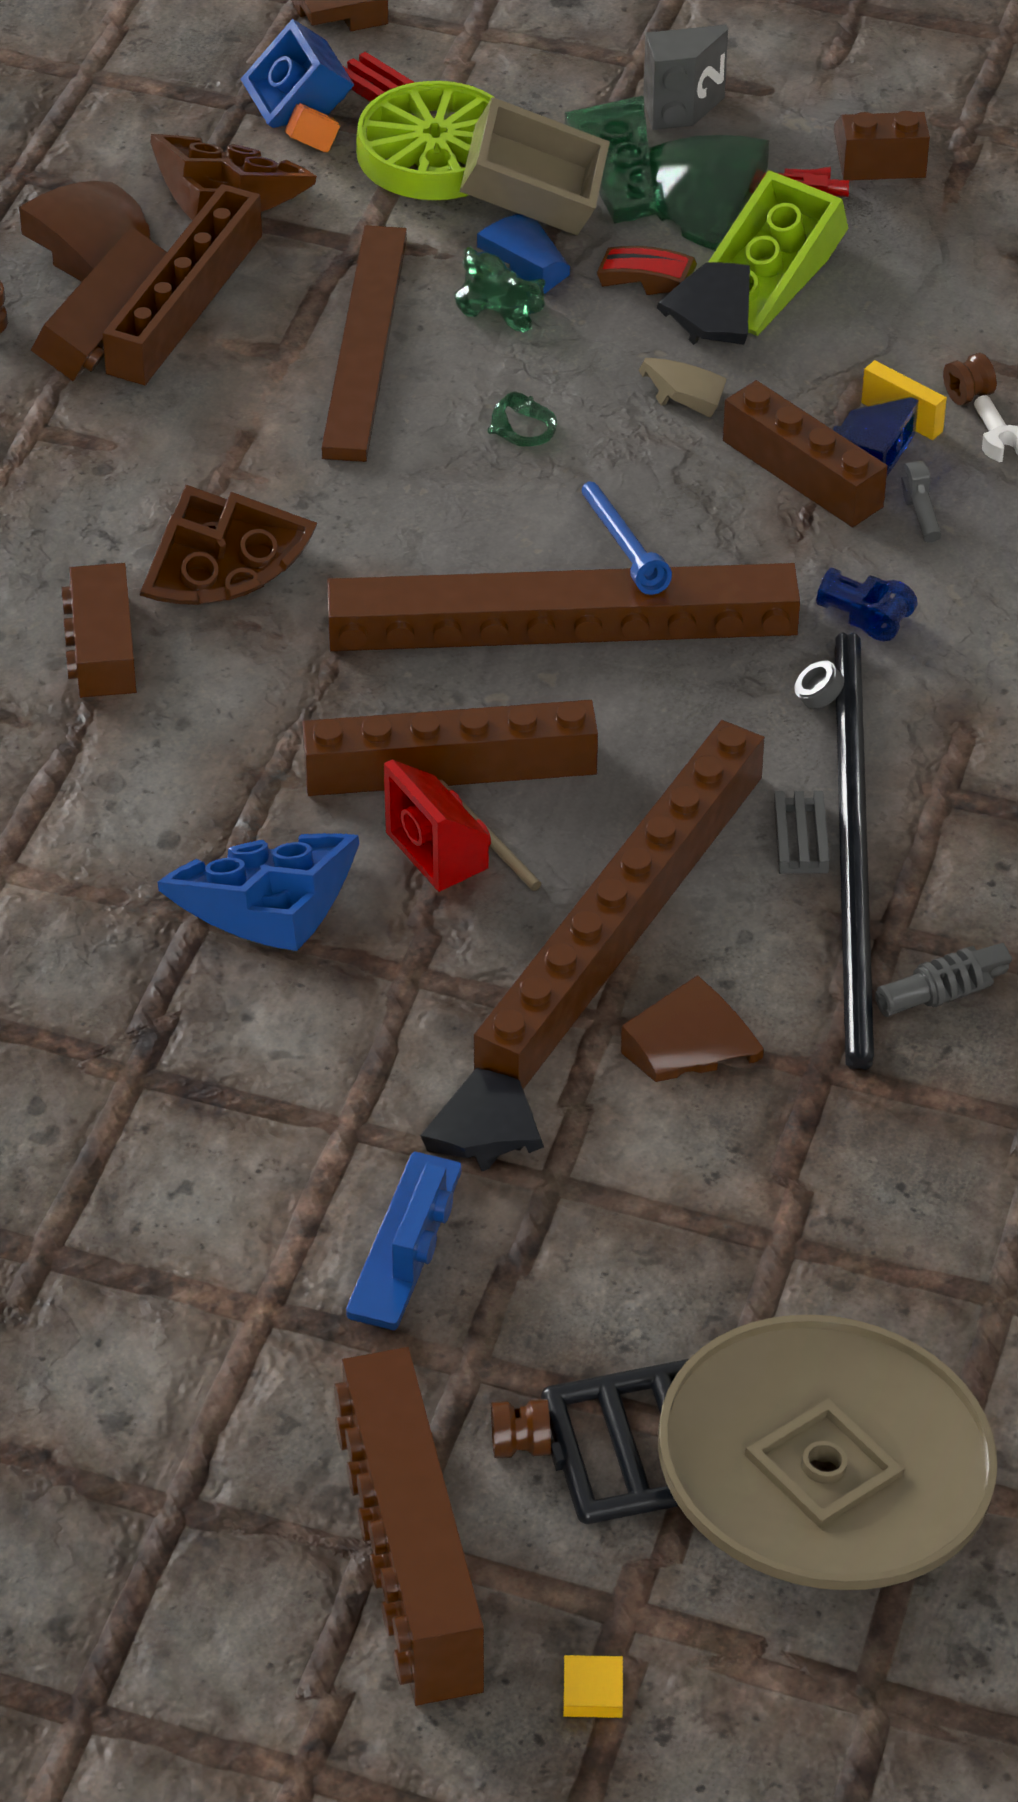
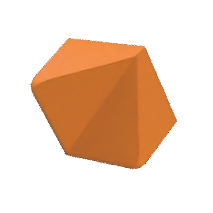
[285,103,340,152]

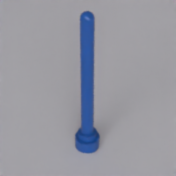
[581,481,672,595]

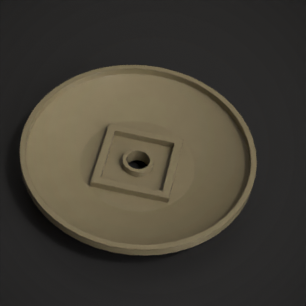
[658,1315,998,1590]

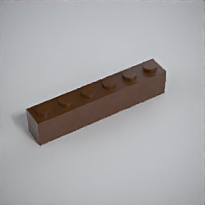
[103,184,262,386]
[302,700,598,796]

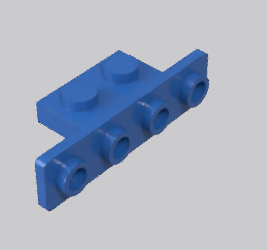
[346,1152,462,1330]

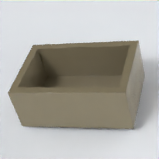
[460,97,610,235]

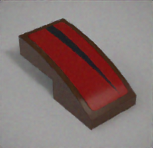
[597,246,697,295]

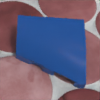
[477,214,570,294]

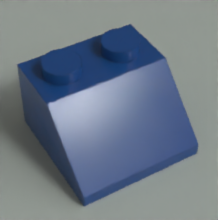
[241,18,354,128]

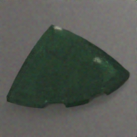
[642,135,769,251]

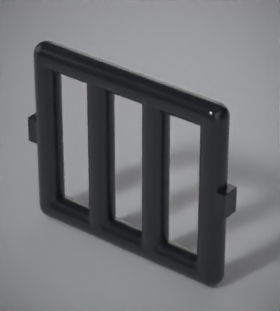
[541,1359,689,1524]

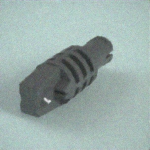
[875,943,1012,1017]

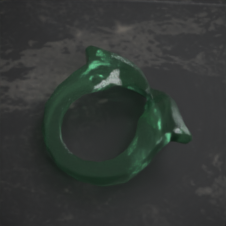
[487,391,557,446]

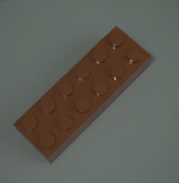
[334,1347,484,1706]

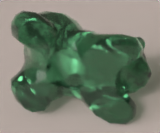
[454,247,546,332]

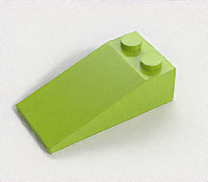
[708,170,849,336]

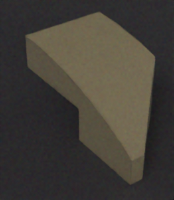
[639,358,727,418]

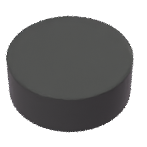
[795,661,844,709]

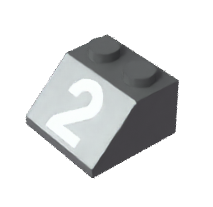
[643,25,728,130]

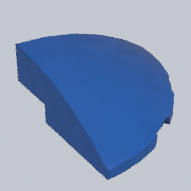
[157,833,359,951]

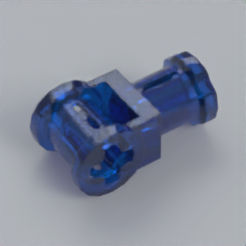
[816,567,918,641]

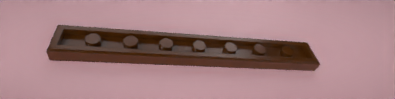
[322,225,407,462]

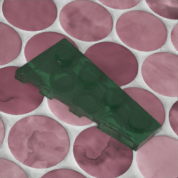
[565,96,655,224]

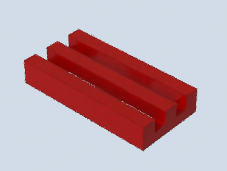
[343,52,415,102]

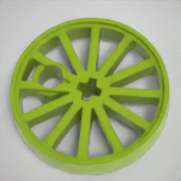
[356,81,495,200]

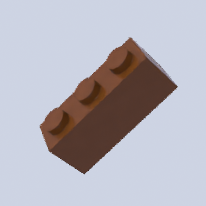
[61,563,137,698]

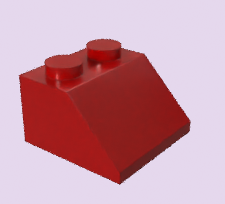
[384,759,491,892]

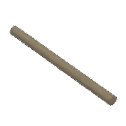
[440,780,541,891]

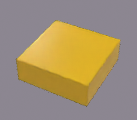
[563,1655,623,1718]

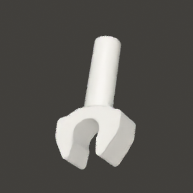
[974,395,1018,462]

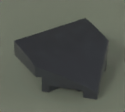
[657,262,750,345]
[420,1068,544,1171]

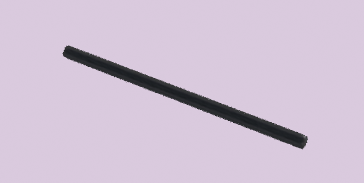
[835,632,874,1070]

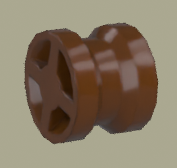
[943,352,997,405]

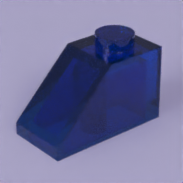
[832,397,919,476]

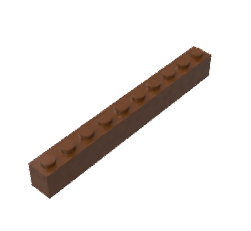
[327,563,800,651]
[474,720,765,1089]

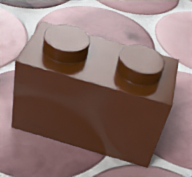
[834,111,930,181]

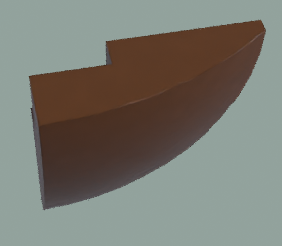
[150,134,317,220]
[19,181,151,282]
[140,484,317,605]

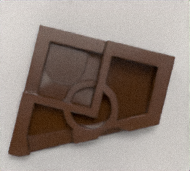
[291,0,389,32]
[621,975,764,1082]

